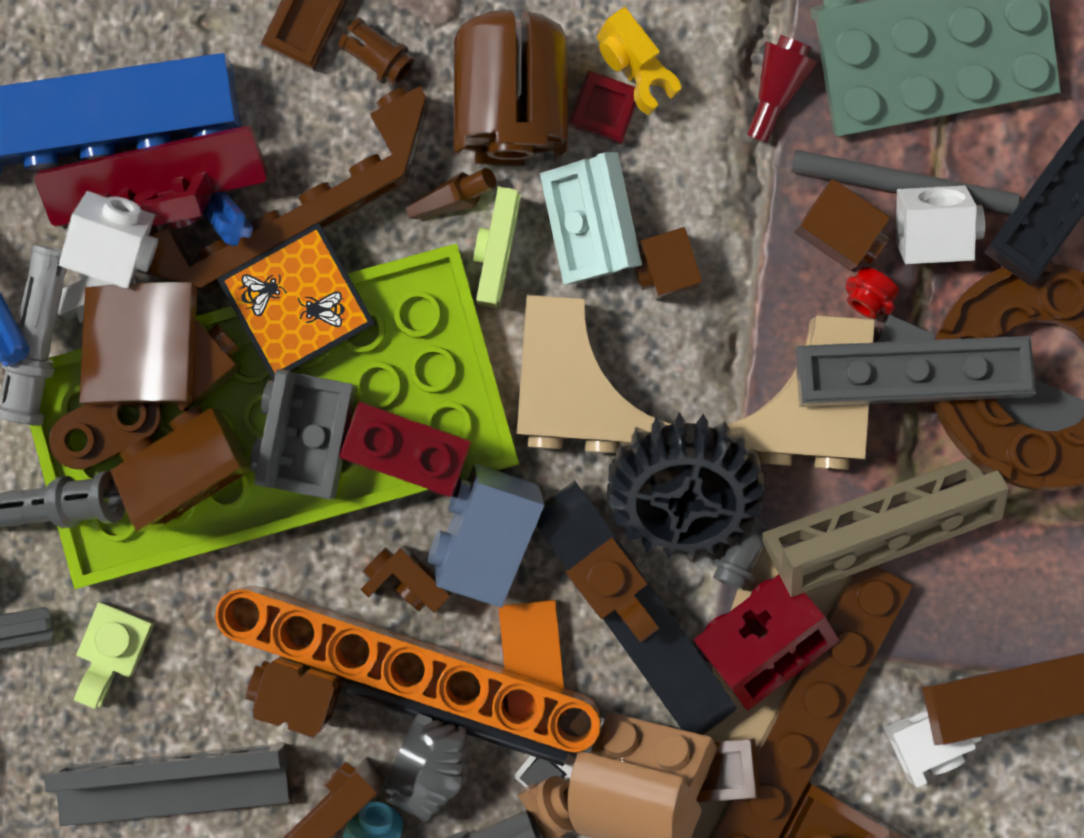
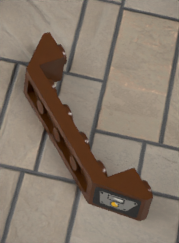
[136,86,429,292]

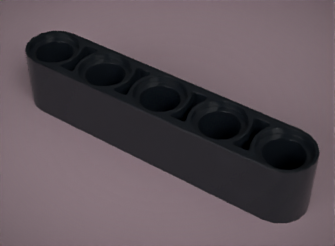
[536,480,739,735]

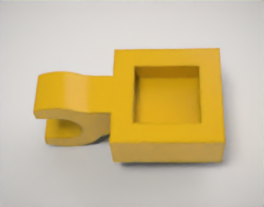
[596,6,681,115]

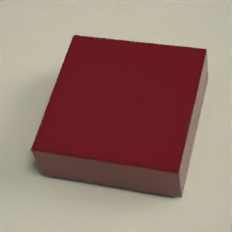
[568,70,636,145]

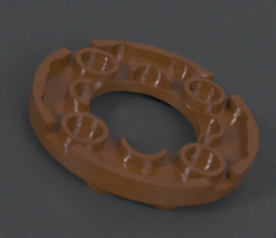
[933,261,1084,491]

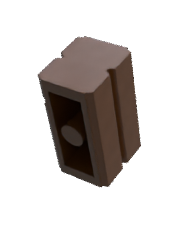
[245,656,345,738]

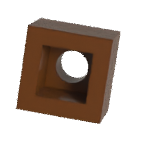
[634,227,702,300]

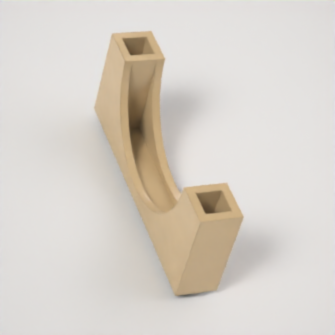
[517,295,875,470]

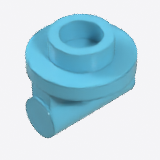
[343,802,403,838]

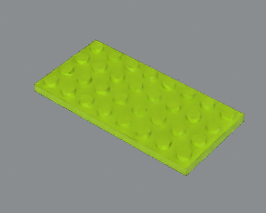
[29,243,519,590]

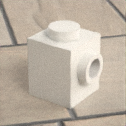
[58,191,158,289]

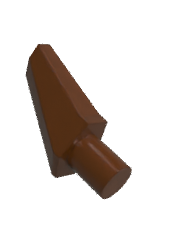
[405,167,497,220]

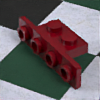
[34,126,268,229]

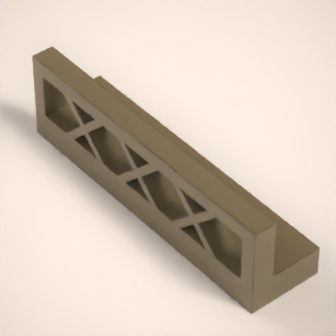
[762,458,1009,597]

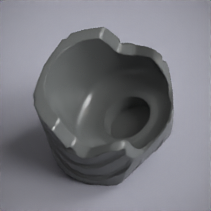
[385,713,468,822]

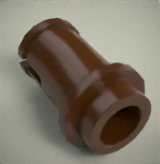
[338,17,414,86]

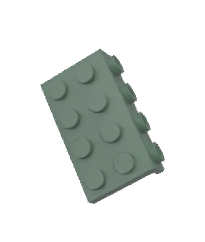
[810,0,1061,137]

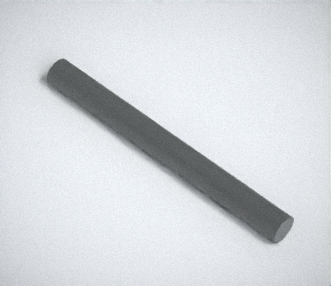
[791,150,1020,215]

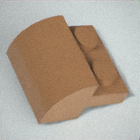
[568,712,717,838]

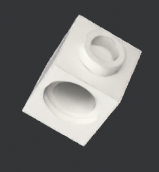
[896,185,985,264]

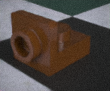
[360,545,454,613]

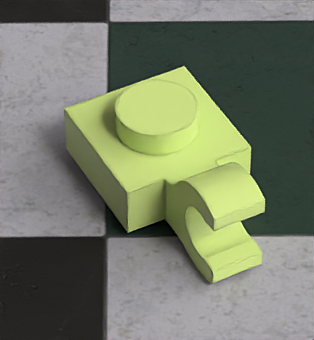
[74,602,155,709]

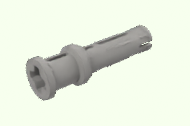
[0,244,67,426]

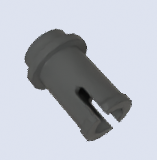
[712,518,773,591]

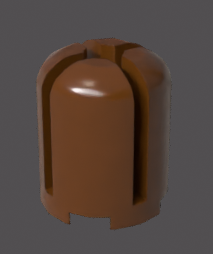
[454,10,568,166]

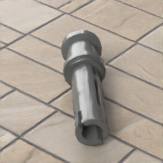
[0,471,126,528]

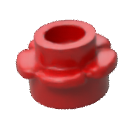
[845,267,899,319]

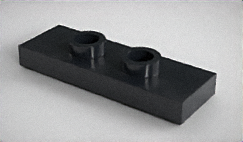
[984,119,1084,286]

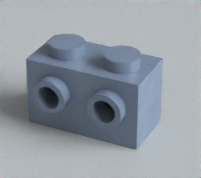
[428,463,544,608]

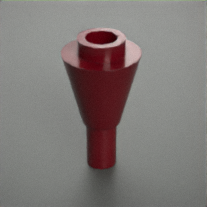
[747,35,819,143]

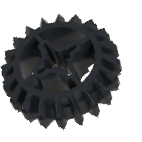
[607,412,765,561]

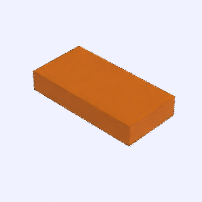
[498,599,567,719]

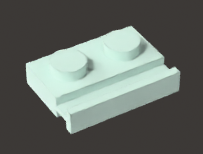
[540,152,642,285]

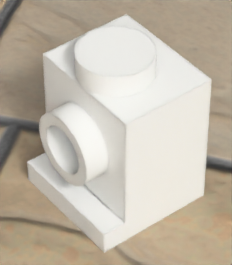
[884,709,982,788]

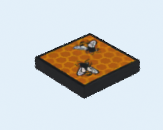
[217,222,376,380]

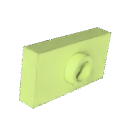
[473,186,521,308]

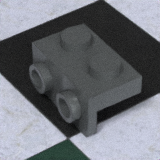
[250,369,358,500]

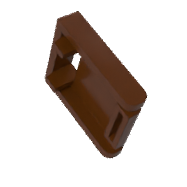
[283,757,386,838]

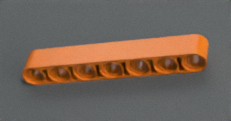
[215,585,601,752]

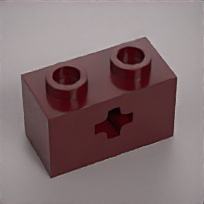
[339,402,473,497]
[693,574,839,711]

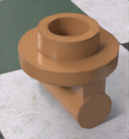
[517,776,575,838]

